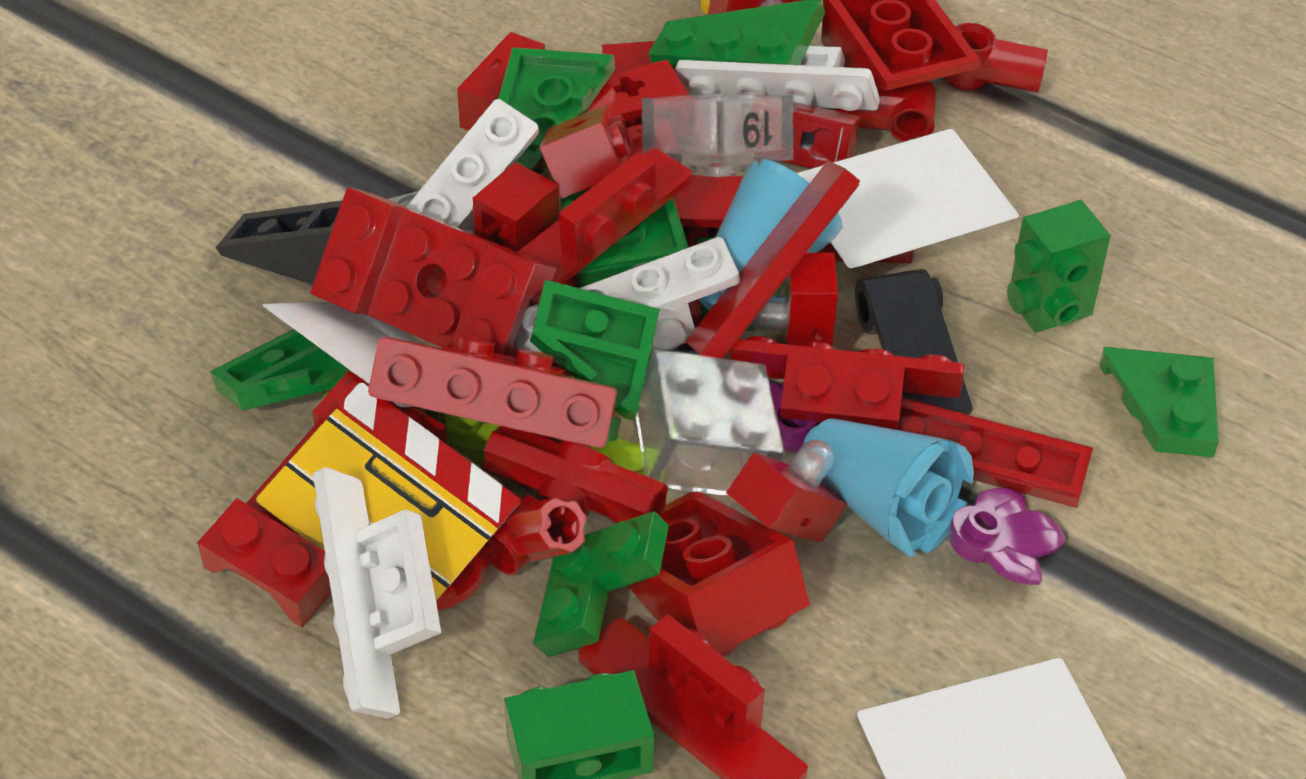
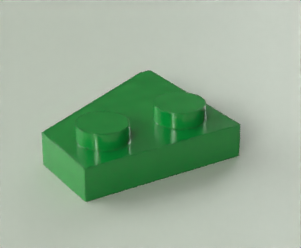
[530,280,660,421]
[210,329,355,411]
[1100,346,1219,458]

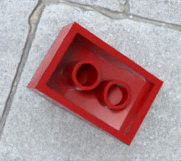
[821,0,981,91]
[627,490,810,656]

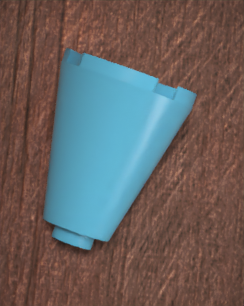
[698,159,843,311]
[803,418,974,557]

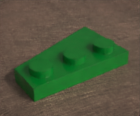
[648,0,825,71]
[499,47,615,174]

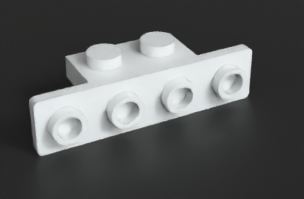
[675,46,880,111]
[406,99,539,235]
[515,237,740,356]
[313,467,441,719]

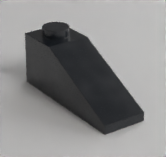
[215,200,342,285]

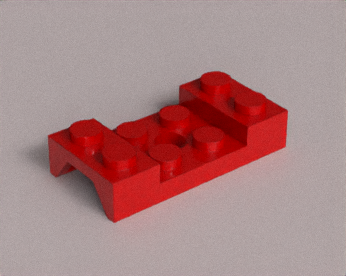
[310,187,556,358]
[197,370,447,628]

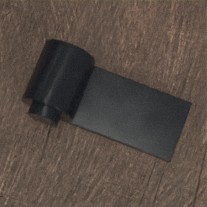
[855,268,973,414]

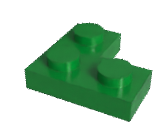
[533,511,669,657]

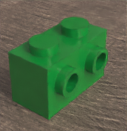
[1007,199,1111,333]
[504,670,654,779]

